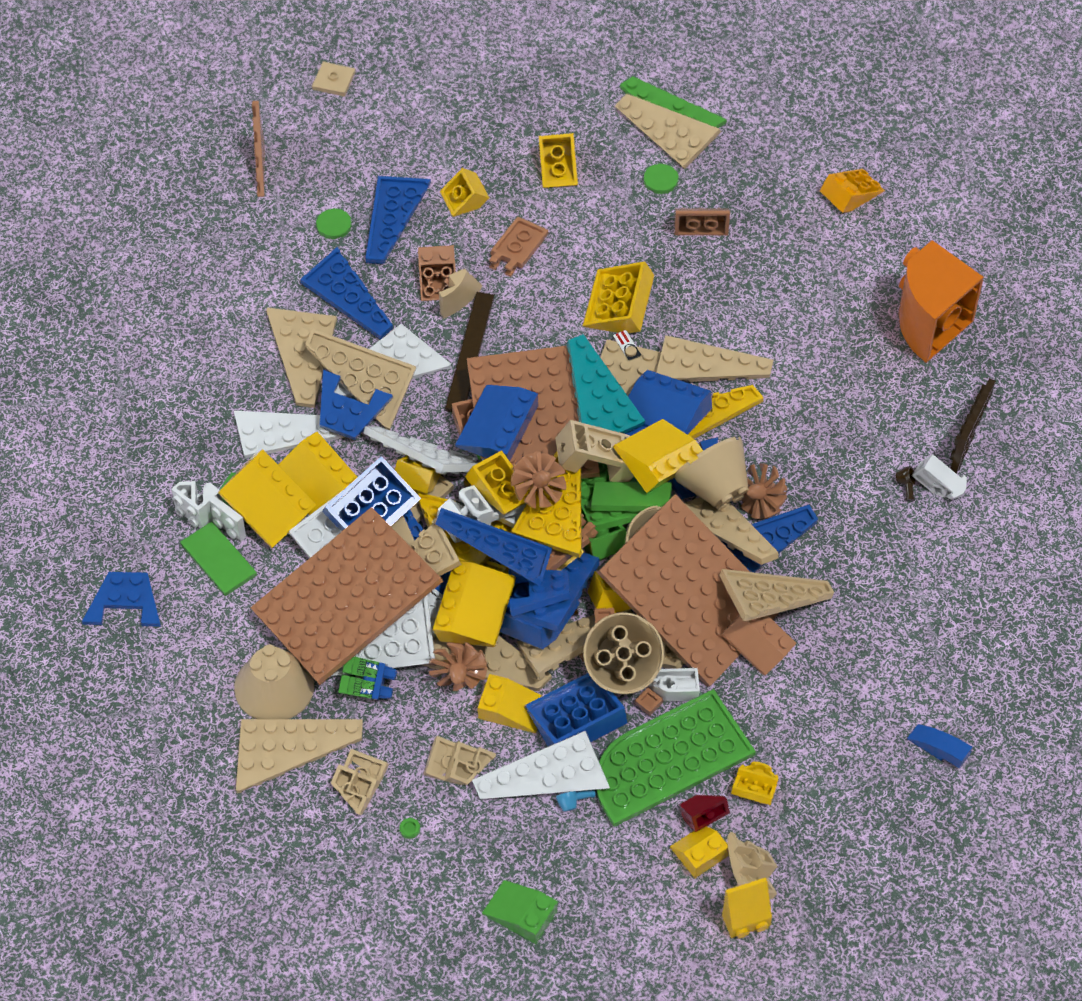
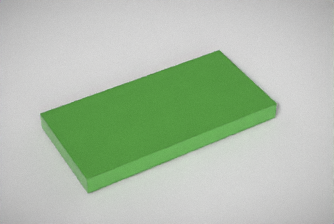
[591,482,672,511]
[180,521,257,596]

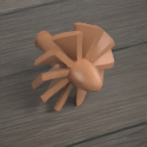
[511,451,566,509]
[741,463,787,519]
[429,642,487,691]

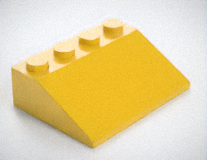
[583,261,654,333]
[613,419,703,493]
[278,431,357,515]
[218,449,316,548]
[432,561,516,647]

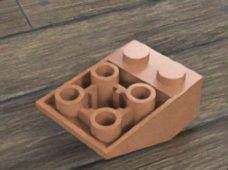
[418,245,456,301]

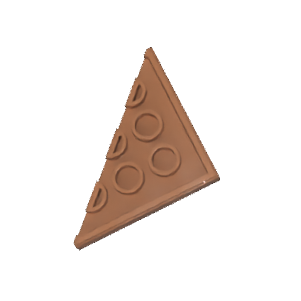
[252,101,265,197]

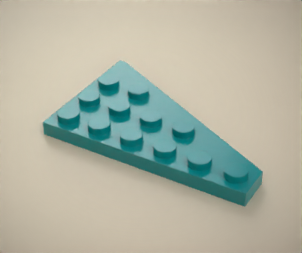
[567,334,645,434]

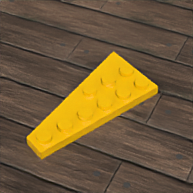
[688,385,764,439]

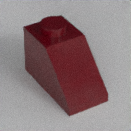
[679,795,730,833]

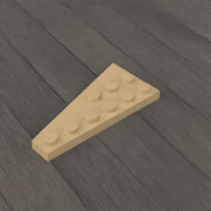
[615,93,721,169]
[656,335,773,382]
[684,497,778,565]
[517,609,634,680]

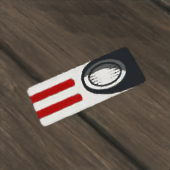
[613,330,641,360]

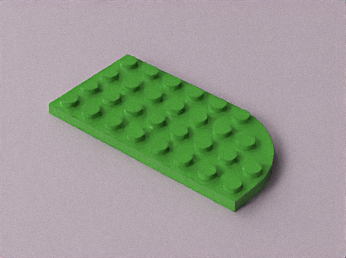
[596,689,756,827]

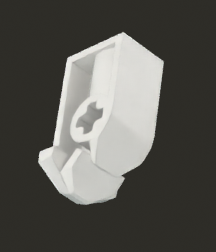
[912,454,967,499]
[648,668,700,701]

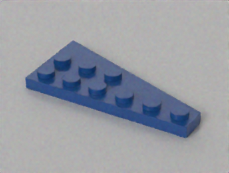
[721,504,818,573]

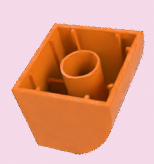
[899,240,984,363]

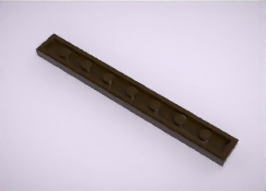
[445,292,495,412]

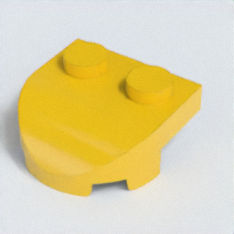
[731,762,778,805]

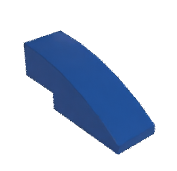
[907,724,972,769]

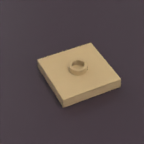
[312,62,356,97]

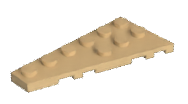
[408,517,462,576]

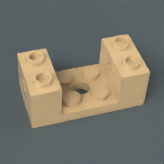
[555,420,634,482]

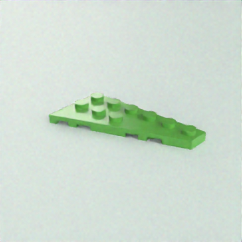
[620,76,727,128]

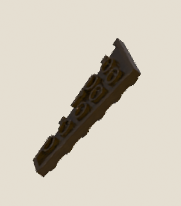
[950,378,996,474]

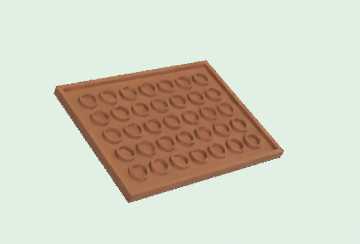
[467,346,600,479]
[597,494,780,687]
[250,507,443,685]

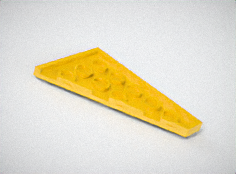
[511,451,582,558]

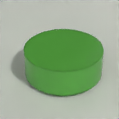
[399,818,420,839]

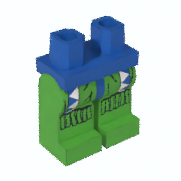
[338,656,397,700]

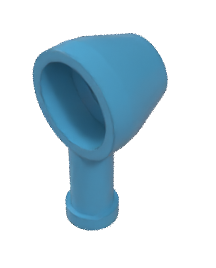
[556,790,595,812]

